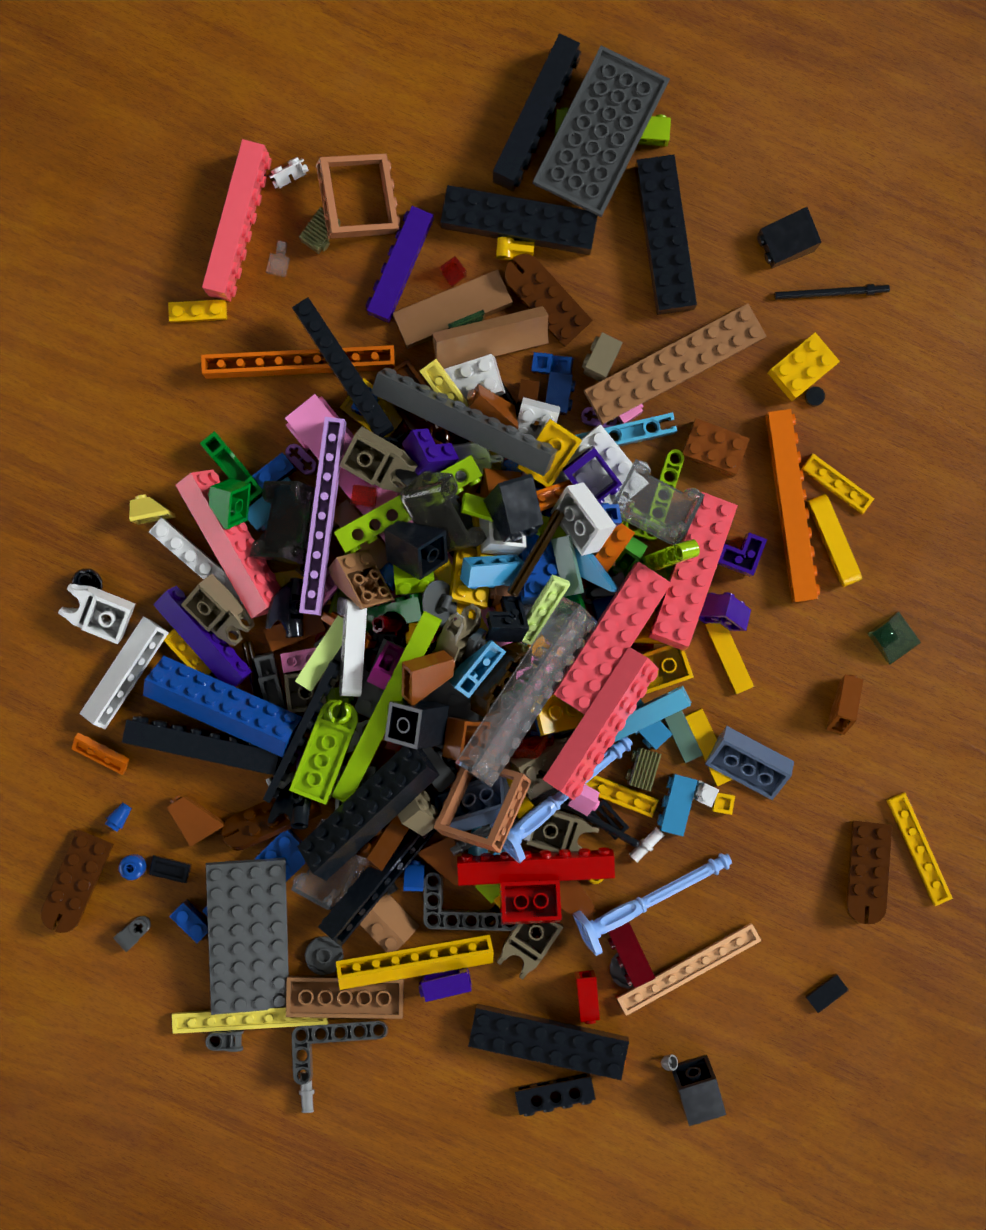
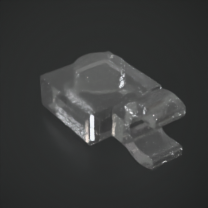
[266,241,290,278]

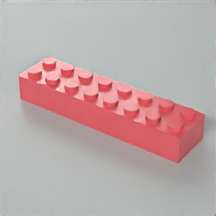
[202,139,271,302]
[175,469,281,619]
[648,492,738,651]
[551,562,671,715]
[542,647,659,800]

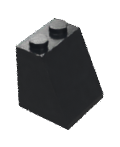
[757,207,822,268]
[483,474,544,542]
[384,521,448,580]
[384,701,449,749]
[672,1055,726,1126]

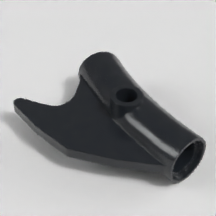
[266,578,304,638]
[268,780,312,829]

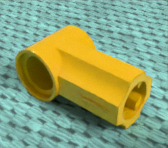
[496,237,534,260]

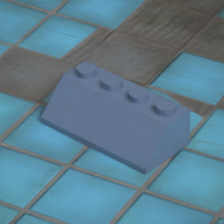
[705,726,794,800]
[434,775,510,837]

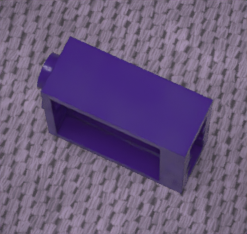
[563,446,622,504]
[418,968,472,1002]

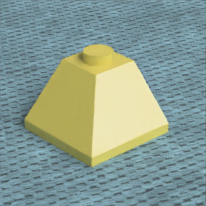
[129,495,176,525]

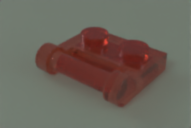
[503,734,554,759]

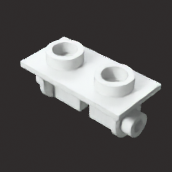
[269,157,309,188]

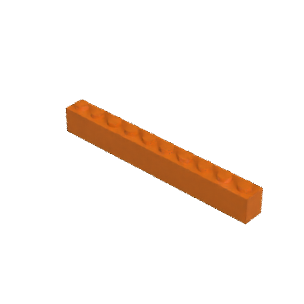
[201,345,396,379]
[765,409,820,603]

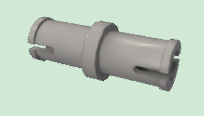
[299,1071,315,1113]

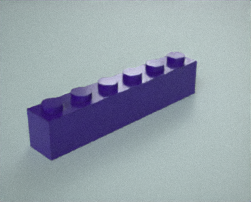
[366,206,434,323]
[153,586,252,687]

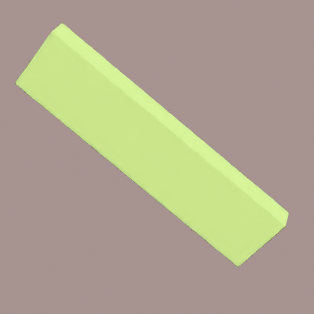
[522,574,571,645]
[295,615,343,692]

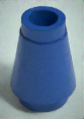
[105,802,132,832]

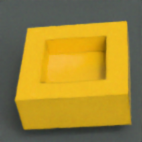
[712,792,735,815]

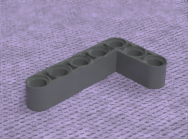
[423,870,518,931]
[292,1021,388,1085]

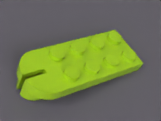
[289,700,359,805]

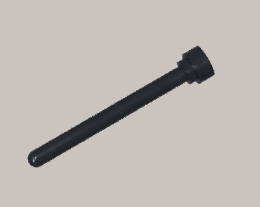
[559,799,640,847]

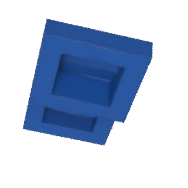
[531,352,574,375]

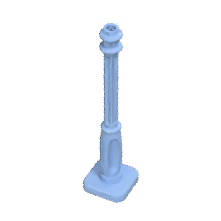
[490,736,633,863]
[573,853,732,956]

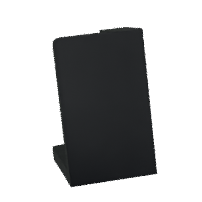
[485,596,529,642]

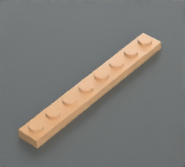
[616,923,761,1016]

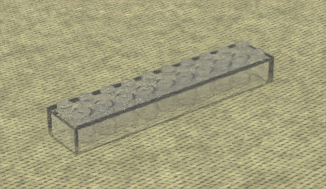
[455,597,598,787]

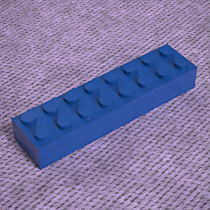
[143,656,302,758]

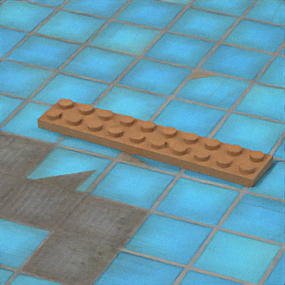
[584,304,767,425]

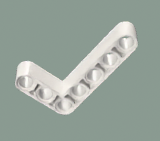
[337,597,367,697]

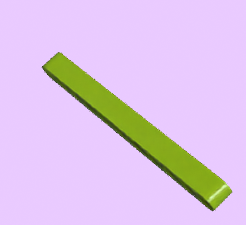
[331,611,442,803]

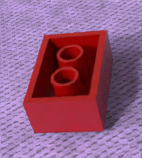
[499,880,562,925]

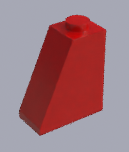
[575,970,600,1024]

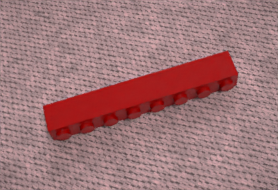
[457,847,615,886]

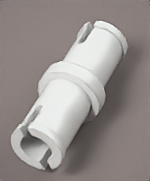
[629,827,665,863]

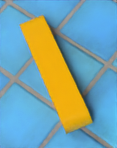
[807,494,862,587]

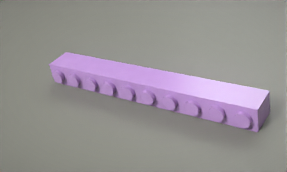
[299,417,346,616]

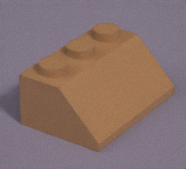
[360,892,420,952]

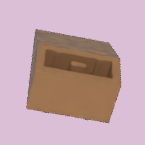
[327,549,394,610]

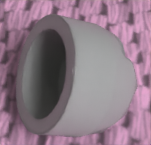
[661,1055,678,1071]

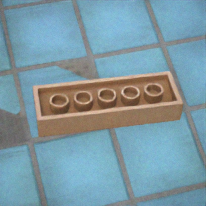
[393,270,513,349]
[432,306,549,369]
[286,975,404,1019]

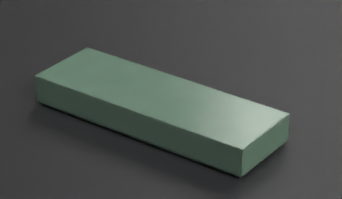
[551,535,584,597]
[664,710,703,763]

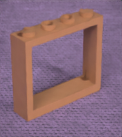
[316,153,400,239]
[434,761,532,853]

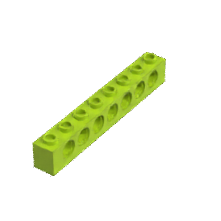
[334,455,483,553]

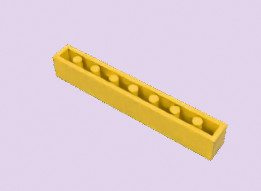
[336,935,494,990]

